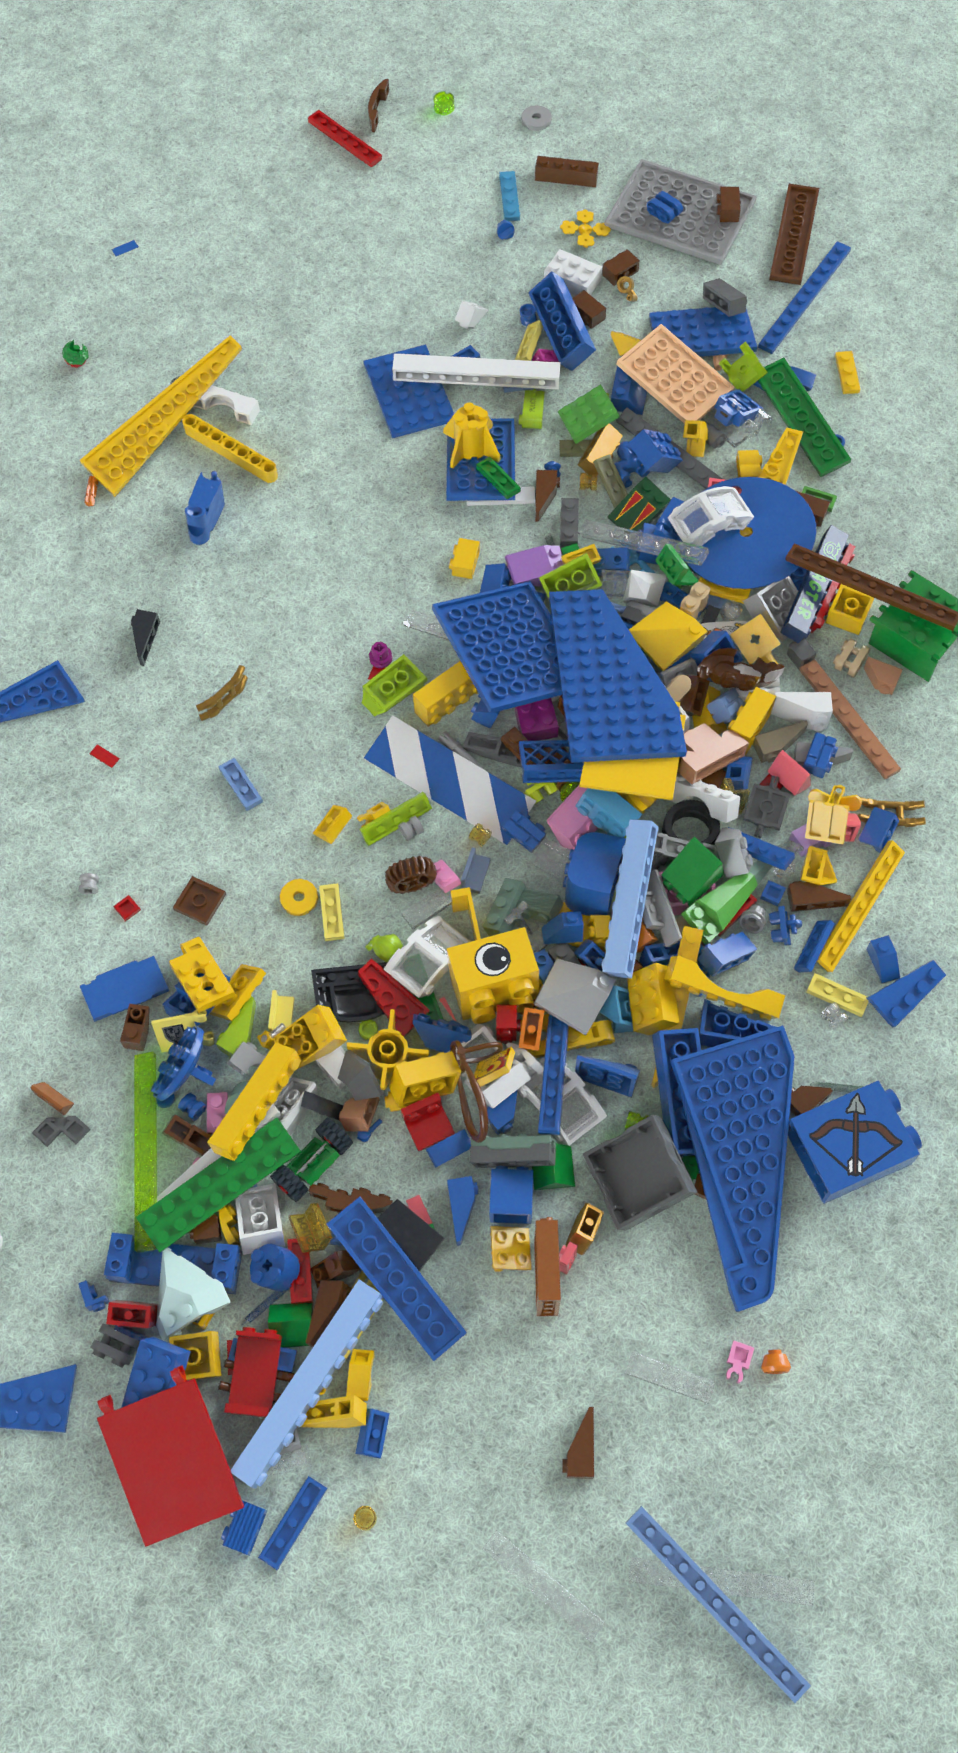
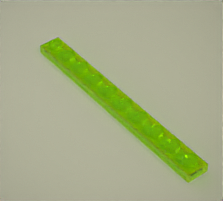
[134,1051,157,1253]

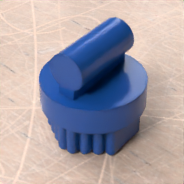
[497,220,515,240]

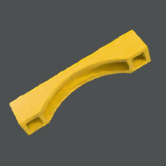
[664,956,786,1021]

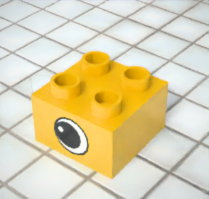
[446,927,539,1024]

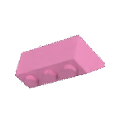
[546,785,598,850]

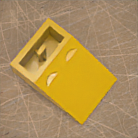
[272,1005,347,1069]

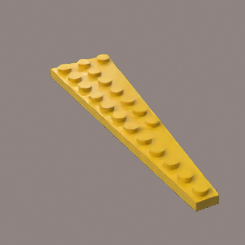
[80,335,242,497]

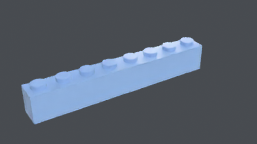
[602,820,658,979]

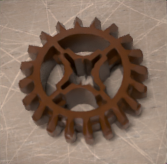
[385,856,437,894]

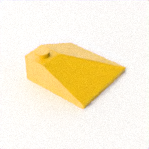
[629,602,707,671]

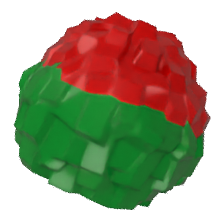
[62,340,89,368]

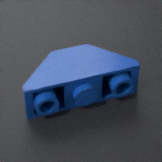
[725,757,753,808]
[413,1013,472,1053]

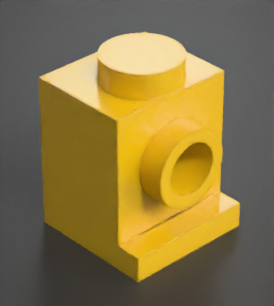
[587,915,610,947]

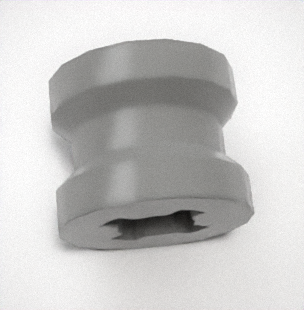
[78,873,99,894]

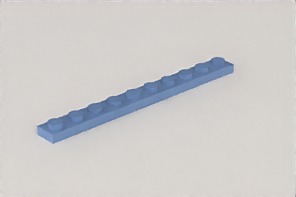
[625,1506,811,1703]

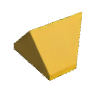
[801,846,837,885]

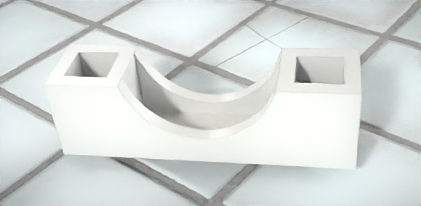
[194,385,260,425]
[669,773,740,823]

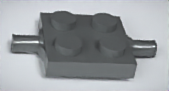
[743,776,791,838]

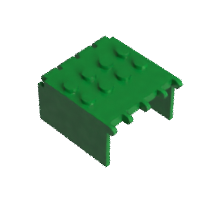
[868,570,958,682]

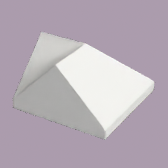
[623,570,666,606]

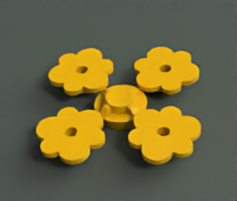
[560,209,611,248]

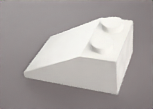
[771,692,833,732]
[235,1183,285,1255]

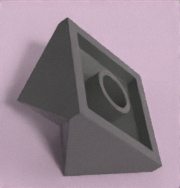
[338,1050,384,1101]

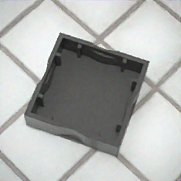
[583,1115,697,1231]

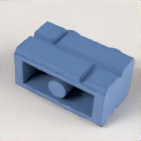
[707,688,745,724]

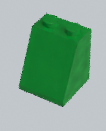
[661,837,723,906]

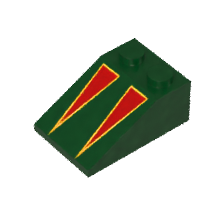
[607,477,671,540]

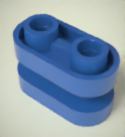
[647,191,683,224]

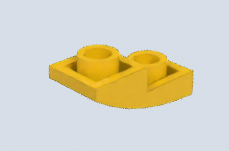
[219,1204,241,1246]

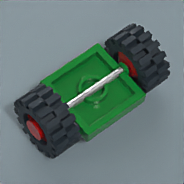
[270,1117,353,1202]

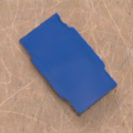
[80,956,169,1022]

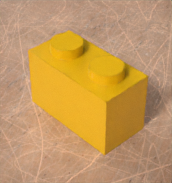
[449,538,480,579]

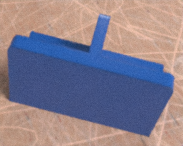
[859,807,899,853]

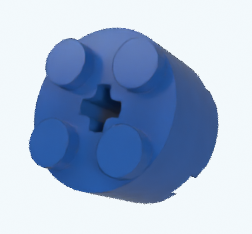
[250,1244,300,1292]

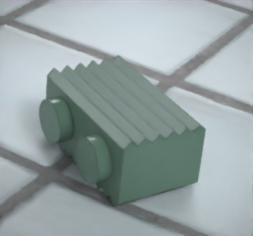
[516,888,563,923]

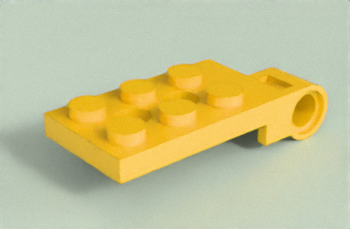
[169,936,235,1013]
[521,1014,615,1058]

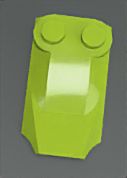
[361,654,428,717]

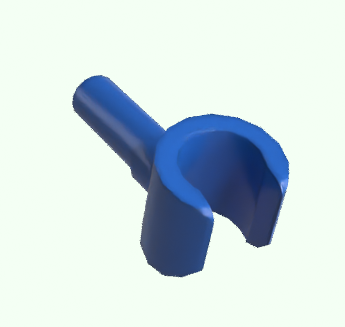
[357,1119,382,1142]

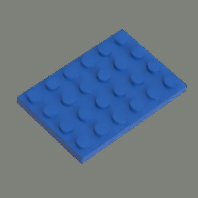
[649,307,757,357]
[363,344,454,438]
[446,418,515,501]

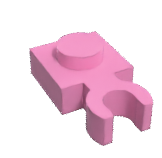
[726,1340,754,1383]

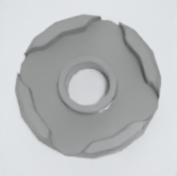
[521,105,552,131]

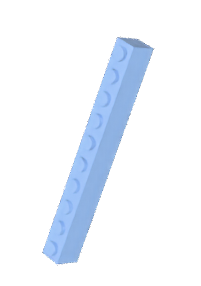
[230,1280,383,1489]

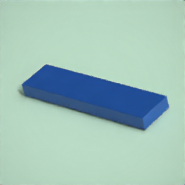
[258,1476,328,1571]

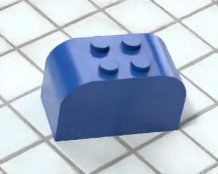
[563,832,626,916]

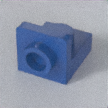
[78,1280,110,1312]

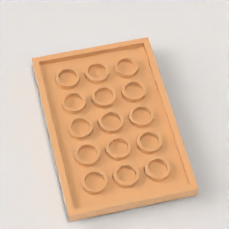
[616,324,735,423]

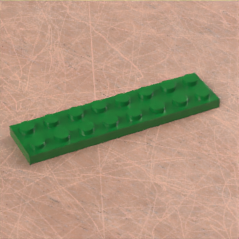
[758,357,851,477]
[136,1117,301,1253]

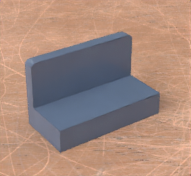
[461,847,491,894]

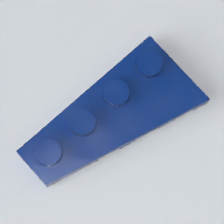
[866,960,946,1028]

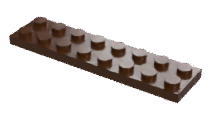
[769,183,820,285]

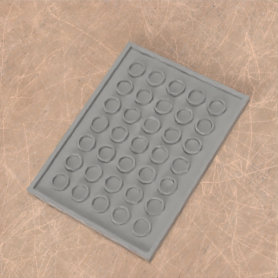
[604,159,757,265]

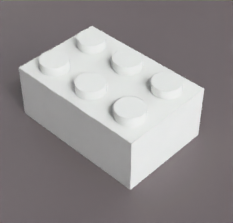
[544,249,602,296]

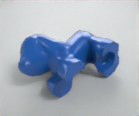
[614,441,650,488]

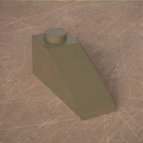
[753,720,808,763]

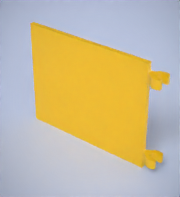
[579,702,686,800]

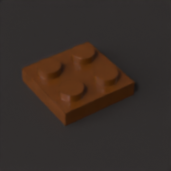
[173,876,226,926]

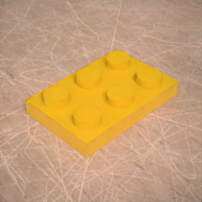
[210,964,266,1021]

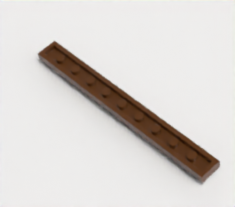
[786,543,958,631]

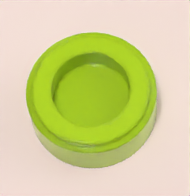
[358,1020,378,1040]

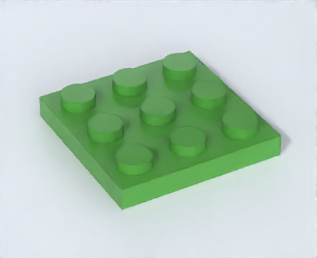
[557,384,620,444]

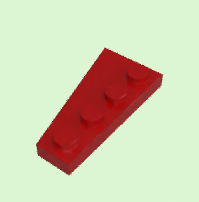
[358,958,430,1038]

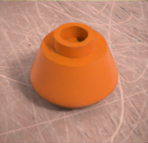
[761,1350,791,1374]

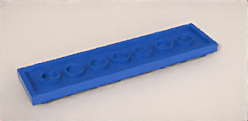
[326,1196,467,1361]

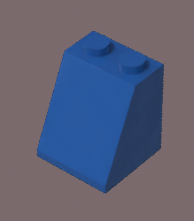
[489,1166,533,1224]

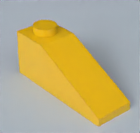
[297,1395,367,1428]

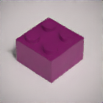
[515,698,559,741]

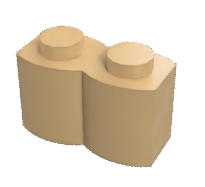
[680,582,710,619]

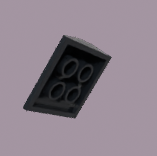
[378,1199,445,1272]

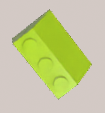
[538,553,602,598]

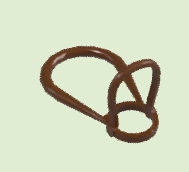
[450,1040,503,1143]

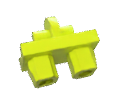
[524,782,558,805]

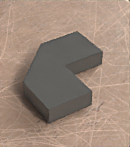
[32,1116,91,1147]

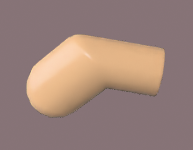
[713,354,729,371]

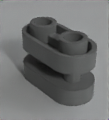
[90,1323,140,1368]

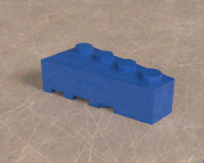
[699,999,775,1047]

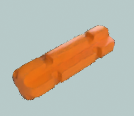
[84,476,99,506]

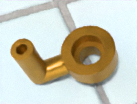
[617,276,638,302]

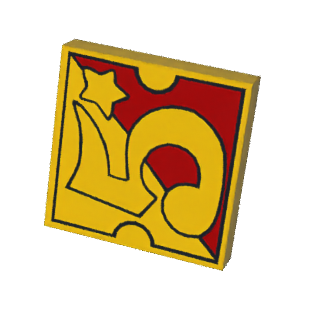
[474,1046,515,1087]

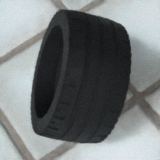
[662,799,720,845]

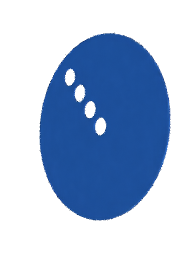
[677,477,816,589]

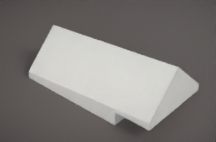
[273,1077,318,1136]

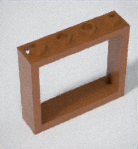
[534,1217,561,1317]

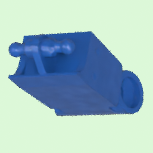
[185,471,225,545]

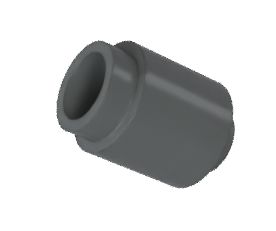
[706,424,725,449]

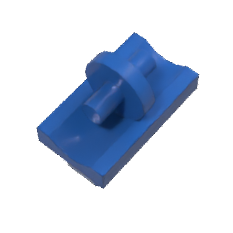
[769,906,802,945]

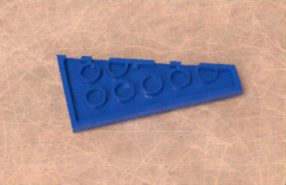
[0,660,85,723]
[0,1364,77,1433]

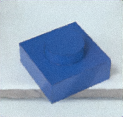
[760,880,786,907]

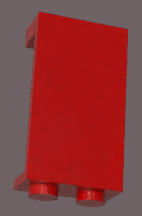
[224,1327,282,1418]

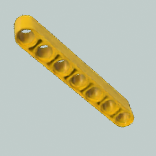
[182,414,278,483]

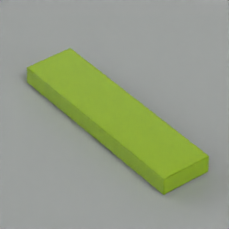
[359,792,432,846]

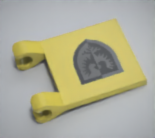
[152,1010,214,1053]

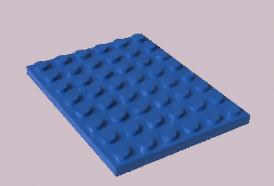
[432,581,562,714]

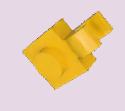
[357,802,390,827]

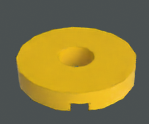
[280,879,318,916]

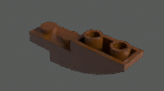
[308,1183,393,1214]

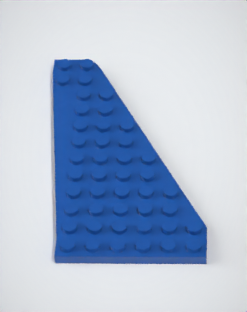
[670,1025,795,1312]

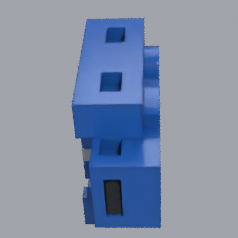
[714,389,763,427]

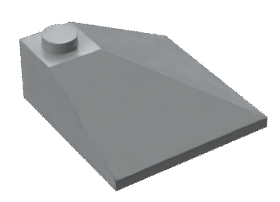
[743,576,798,641]
[534,959,616,1035]

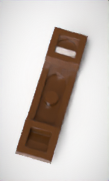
[368,79,390,133]

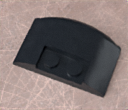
[311,962,388,1022]

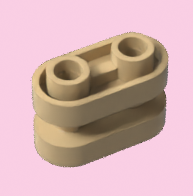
[833,639,871,678]

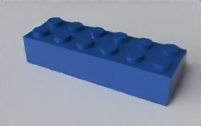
[528,271,596,371]
[652,1028,701,1157]

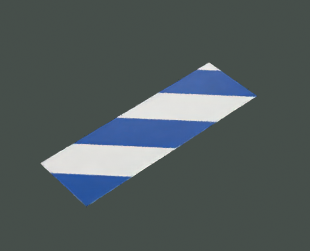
[364,715,536,845]

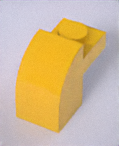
[683,420,708,457]

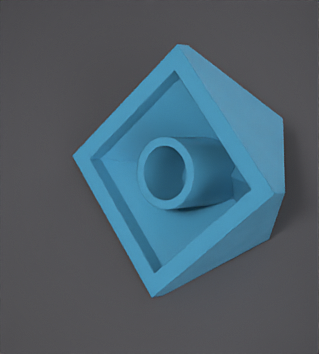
[600,985,634,1033]

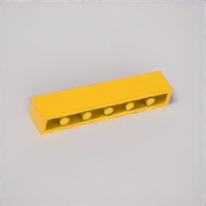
[207,1042,301,1161]

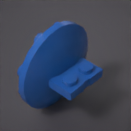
[151,1026,216,1101]

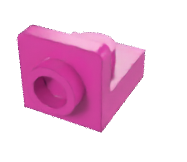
[531,349,559,362]

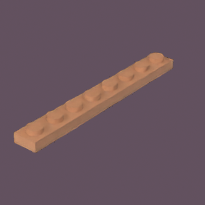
[799,660,901,779]

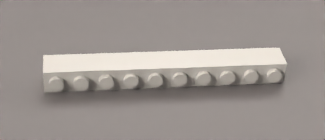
[392,354,560,390]

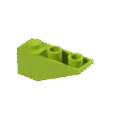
[216,996,256,1057]

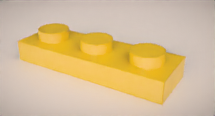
[835,351,860,394]

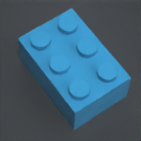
[575,788,642,838]

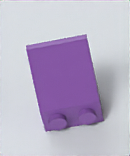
[505,545,564,587]

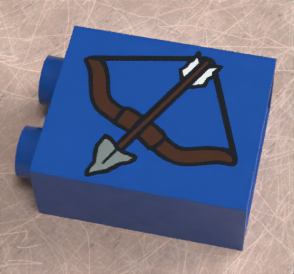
[788,1080,922,1204]

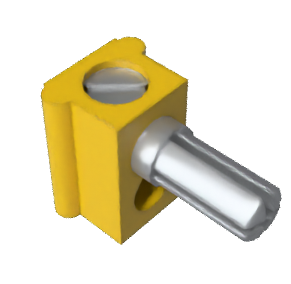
[257,1023,286,1050]

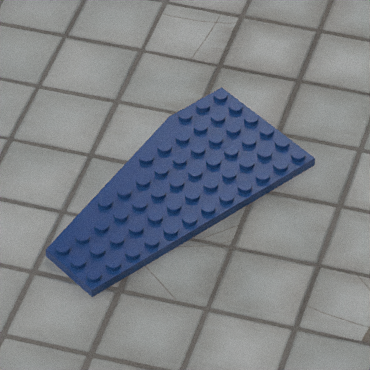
[549,589,687,763]

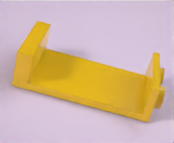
[451,887,481,941]

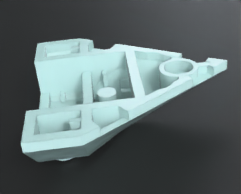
[156,1248,231,1343]

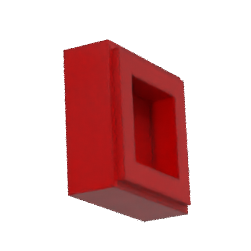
[113,895,141,922]

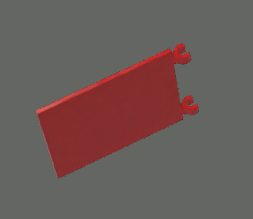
[97,1365,244,1547]

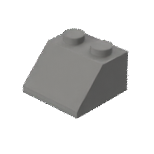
[715,827,753,878]

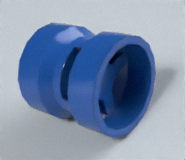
[520,303,537,327]
[178,1092,207,1121]

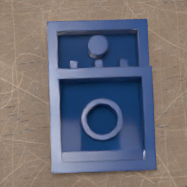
[162,973,231,1026]

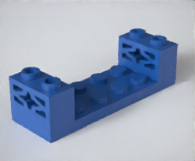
[104,1233,242,1295]

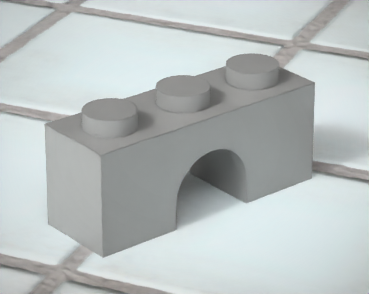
[226,1041,292,1098]

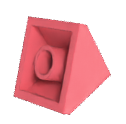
[767,750,811,796]

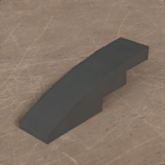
[463,732,534,768]

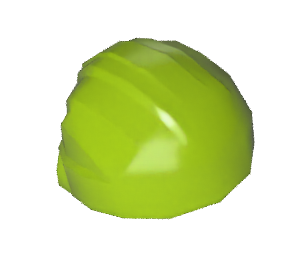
[365,934,403,962]

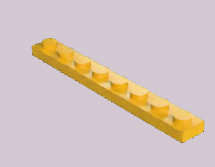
[817,840,905,972]

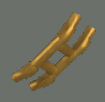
[196,665,248,721]
[858,797,926,827]

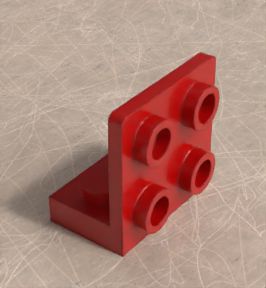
[400,1092,455,1151]

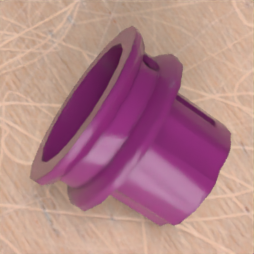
[369,642,393,668]

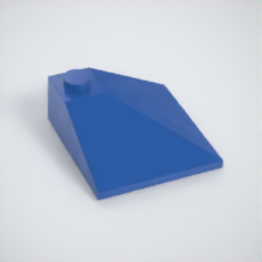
[575,1055,640,1098]

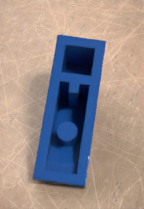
[639,940,703,967]
[447,1176,479,1246]

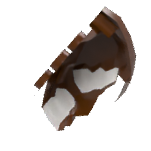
[697,648,785,691]

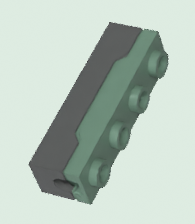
[469,1133,556,1168]

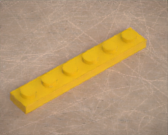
[665,926,703,1030]

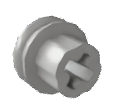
[739,905,766,934]

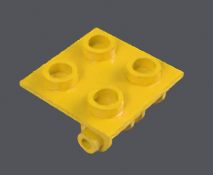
[490,1226,532,1272]

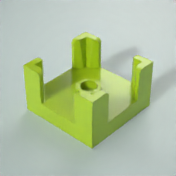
[719,341,768,392]

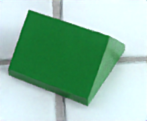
[532,1143,575,1190]
[268,1302,313,1348]

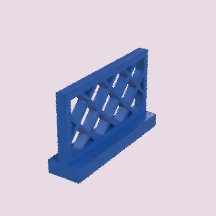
[519,740,584,783]

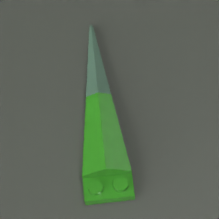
[681,840,791,945]

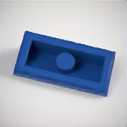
[355,1408,390,1459]

